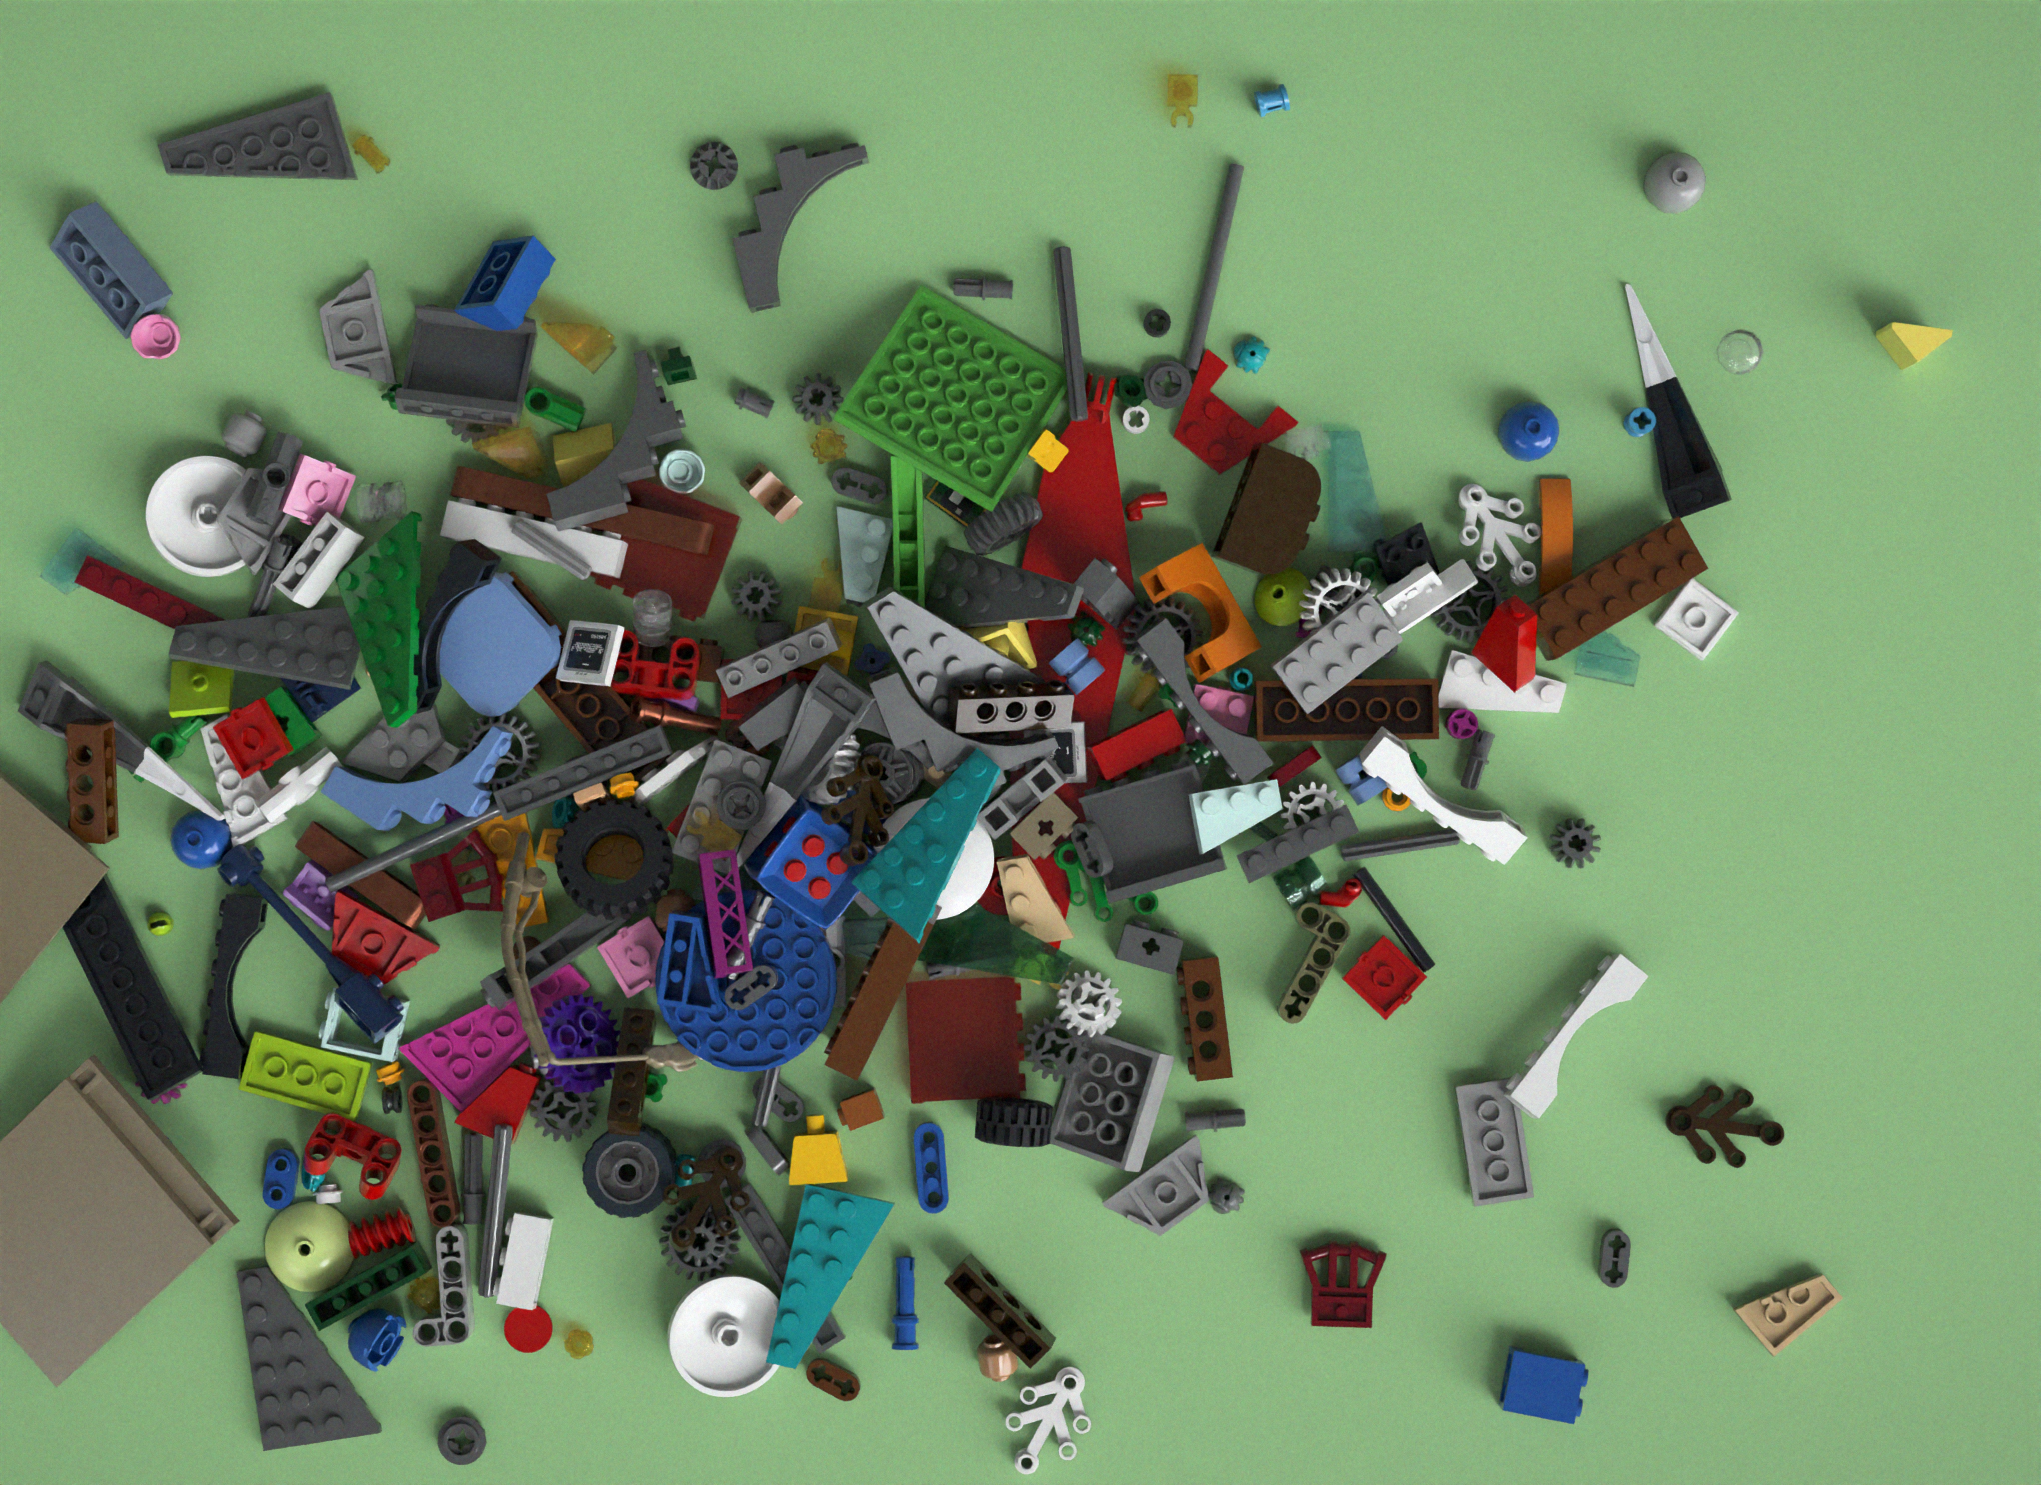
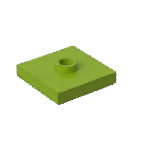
[169,661,234,718]

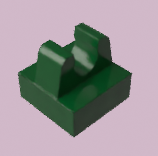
[661,347,697,386]

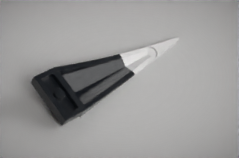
[1625,284,1732,518]

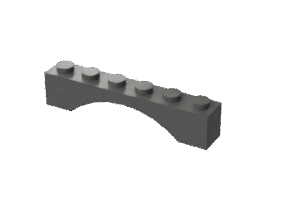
[1133,616,1273,785]

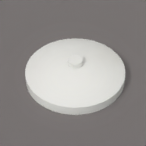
[145,456,247,577]
[874,798,994,919]
[667,1274,780,1397]

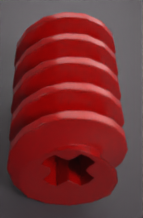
[348,1207,416,1259]

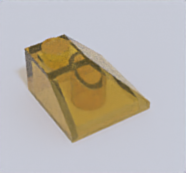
[540,322,617,375]
[472,426,549,478]

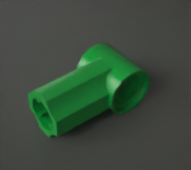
[524,387,586,432]

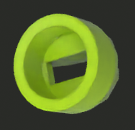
[147,912,174,936]

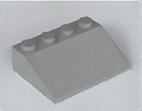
[1050,1030,1175,1172]

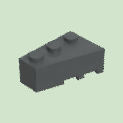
[1074,558,1140,630]

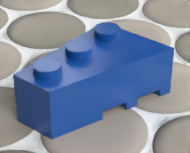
[657,909,723,1013]

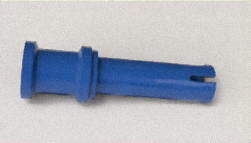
[892,1256,919,1350]

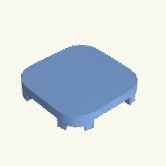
[440,572,561,717]

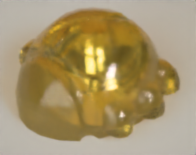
[811,429,847,464]
[407,1277,440,1314]

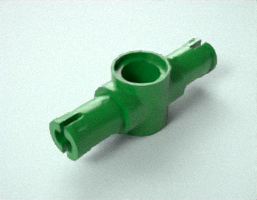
[128,715,208,783]

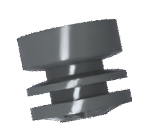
[853,742,924,805]

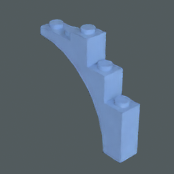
[321,726,513,831]

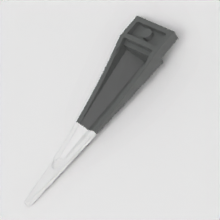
[18,661,226,820]
[730,663,876,871]

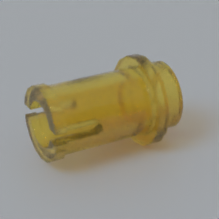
[352,135,391,174]
[1126,673,1160,712]

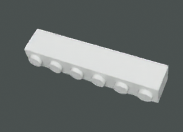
[440,497,628,579]

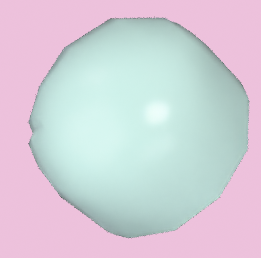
[659,448,705,494]

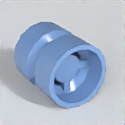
[1049,638,1105,695]
[1335,754,1387,806]

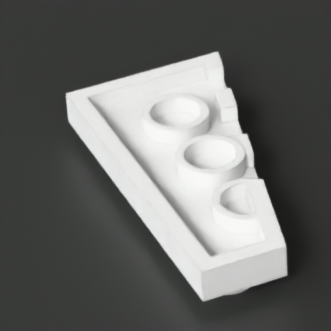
[1438,650,1567,713]
[201,714,289,848]

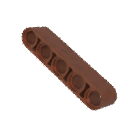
[295,821,426,930]
[407,1078,460,1227]

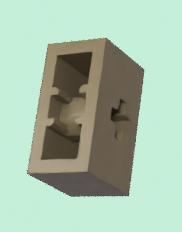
[1010,792,1078,860]

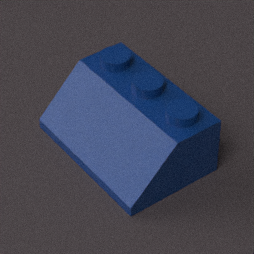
[454,235,556,331]

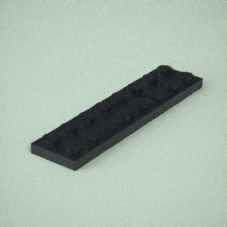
[62,874,204,1100]

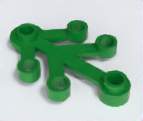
[1053,841,1158,922]

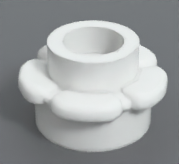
[313,1184,343,1204]

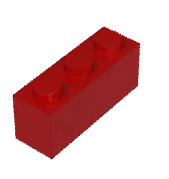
[1086,708,1187,783]

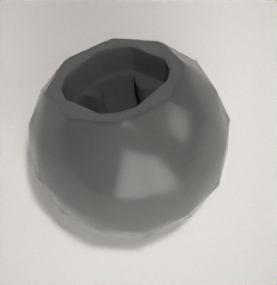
[755,620,793,648]

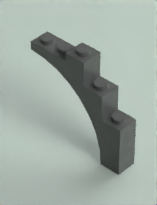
[732,143,869,313]
[547,350,686,532]
[866,667,1059,793]
[738,676,933,769]
[480,912,630,1010]

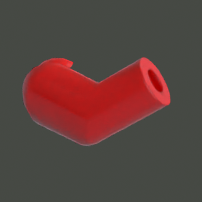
[1125,491,1168,522]
[1319,878,1362,908]

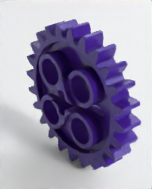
[534,994,620,1094]

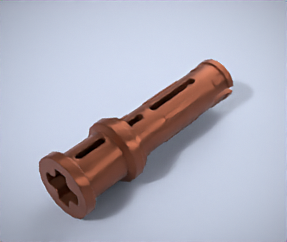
[629,695,721,736]

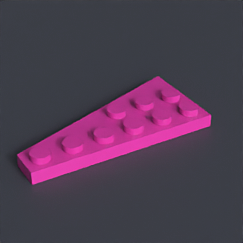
[398,964,592,1113]

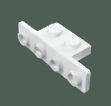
[1377,559,1478,634]

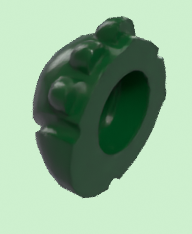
[1114,374,1148,408]
[1068,611,1105,647]

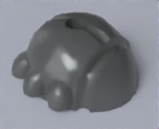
[1208,1178,1245,1214]

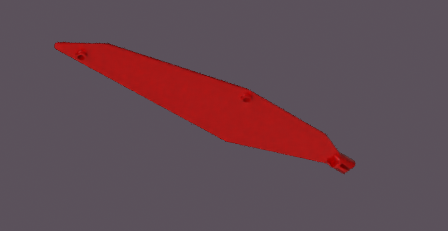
[1009,372,1135,956]

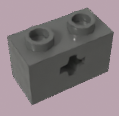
[1115,919,1184,975]

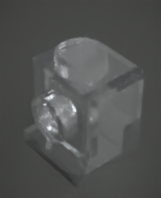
[1284,424,1331,460]

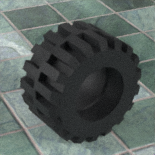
[975,1097,1053,1147]

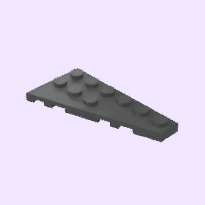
[158,92,358,180]
[925,545,1084,628]
[169,606,360,690]

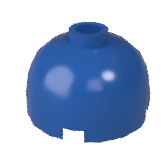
[1498,401,1559,462]
[170,810,233,869]
[348,1308,407,1372]

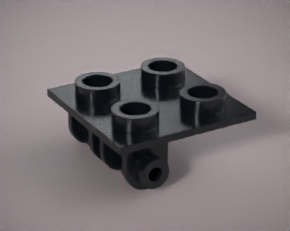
[1372,522,1440,586]

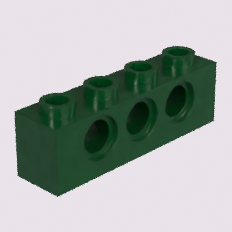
[305,1241,433,1331]

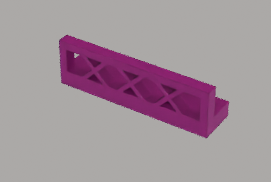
[697,849,753,979]

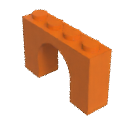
[1139,543,1262,683]

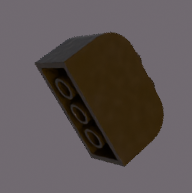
[1211,443,1321,574]

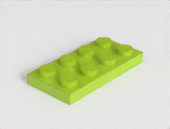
[238,1030,373,1122]

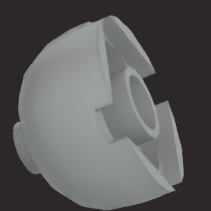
[1643,152,1706,214]

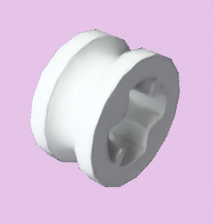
[1122,406,1150,434]

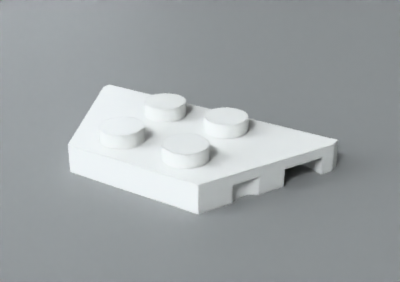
[628,736,720,808]

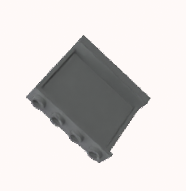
[395,304,538,428]
[1078,760,1227,904]

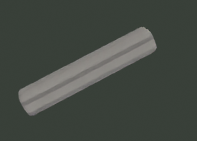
[512,519,592,580]

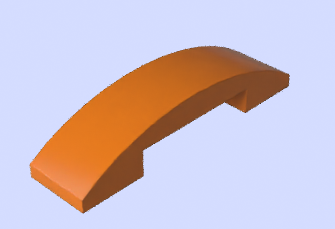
[1539,479,1573,595]

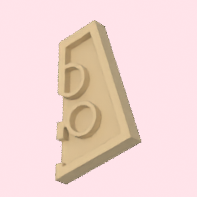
[997,854,1075,948]
[1733,1273,1843,1357]

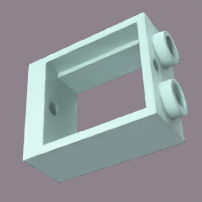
[319,987,410,1062]

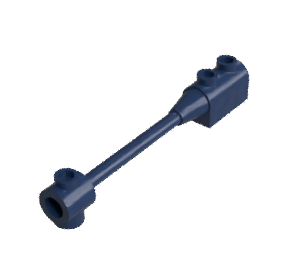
[217,844,404,1044]

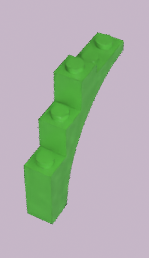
[891,454,926,608]

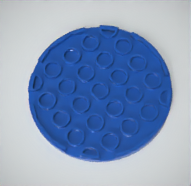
[655,889,837,1072]

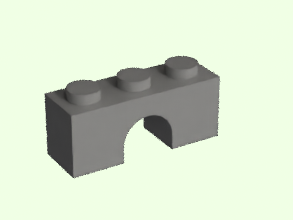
[977,756,1068,839]

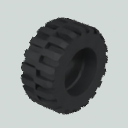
[555,799,674,920]

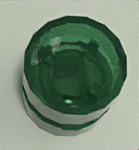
[1272,856,1329,910]

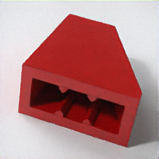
[1471,595,1537,693]
[454,1062,542,1145]

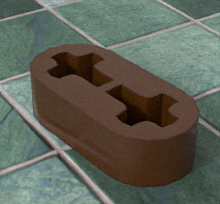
[806,1358,861,1401]

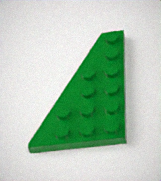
[335,511,422,728]

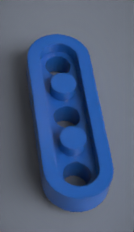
[914,1122,949,1214]

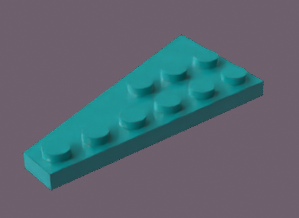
[851,748,1001,943]

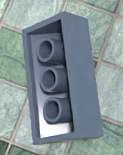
[50,201,173,339]

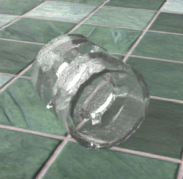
[357,481,407,523]
[633,589,672,647]

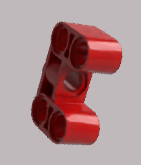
[610,630,700,701]
[303,1113,402,1200]

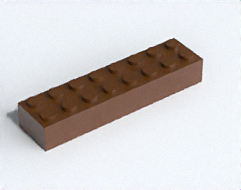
[509,571,673,789]

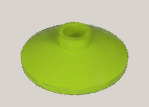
[1255,568,1312,627]

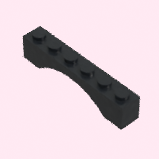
[414,539,502,714]
[199,893,268,1079]

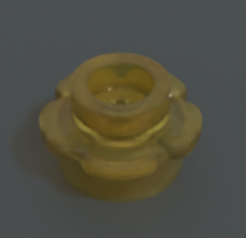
[564,1329,594,1359]

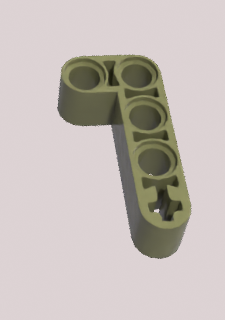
[1277,902,1350,1024]

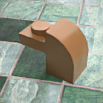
[739,462,803,524]

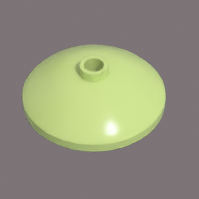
[265,1201,354,1292]

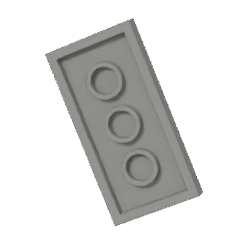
[1270,591,1404,714]
[672,739,772,874]
[1454,1077,1534,1207]

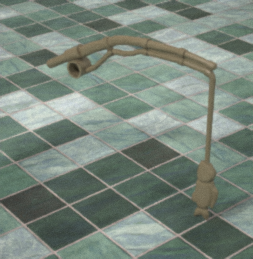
[500,832,703,1072]

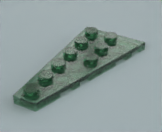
[876,903,1075,985]

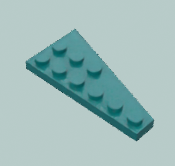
[766,1184,895,1369]

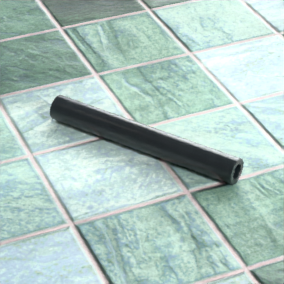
[1353,867,1435,973]

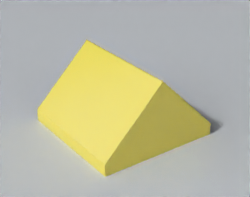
[1876,322,1953,370]
[553,423,616,488]

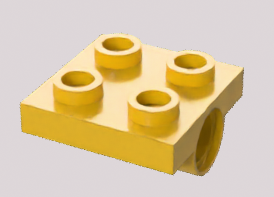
[794,606,859,676]

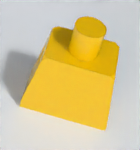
[789,1114,848,1185]

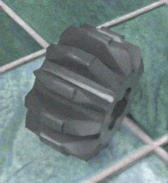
[792,373,844,425]
[731,571,782,622]
[1549,818,1601,869]
[677,1213,728,1266]

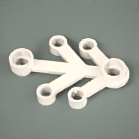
[1458,484,1541,587]
[1005,1366,1091,1474]

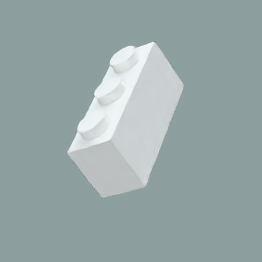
[273,512,365,610]
[493,1212,554,1310]

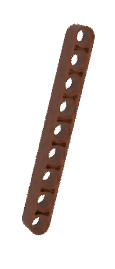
[450,466,715,555]

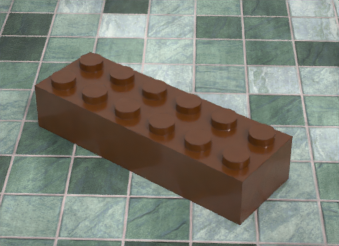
[1526,516,1709,661]
[1254,678,1439,742]
[824,904,942,1081]

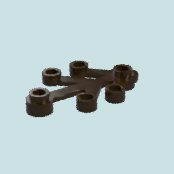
[821,754,894,866]
[1665,1085,1784,1168]
[662,1146,750,1251]

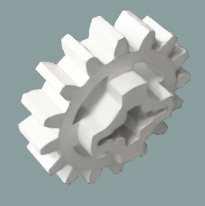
[1280,782,1344,829]
[1056,971,1122,1037]

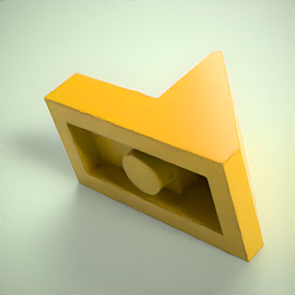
[1027,428,1068,473]

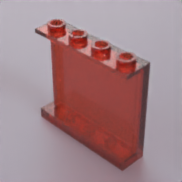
[589,479,743,622]
[906,976,1026,1104]

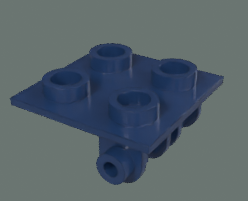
[281,677,362,723]

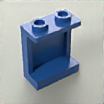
[1498,1346,1588,1424]

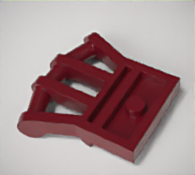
[410,829,505,922]
[1299,1241,1387,1328]

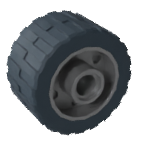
[582,1123,677,1218]

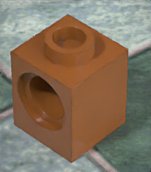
[837,1088,885,1131]

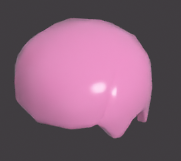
[130,314,181,359]

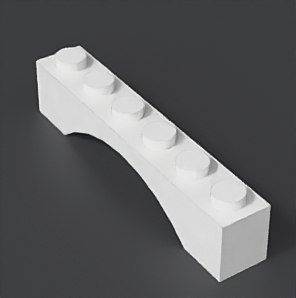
[1359,726,1527,865]
[1504,953,1648,1119]

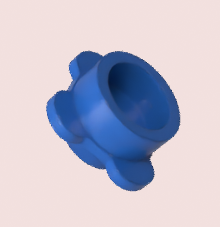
[855,643,890,676]

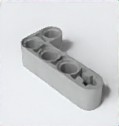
[412,1222,475,1347]

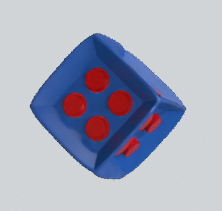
[745,795,879,930]

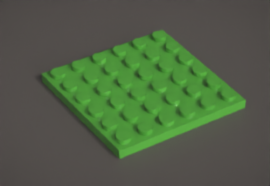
[833,285,1067,512]

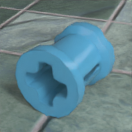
[1254,84,1290,117]
[1623,407,1656,437]

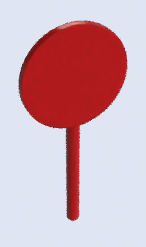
[504,1306,553,1353]

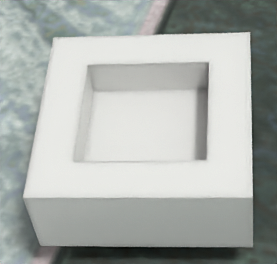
[424,741,465,773]

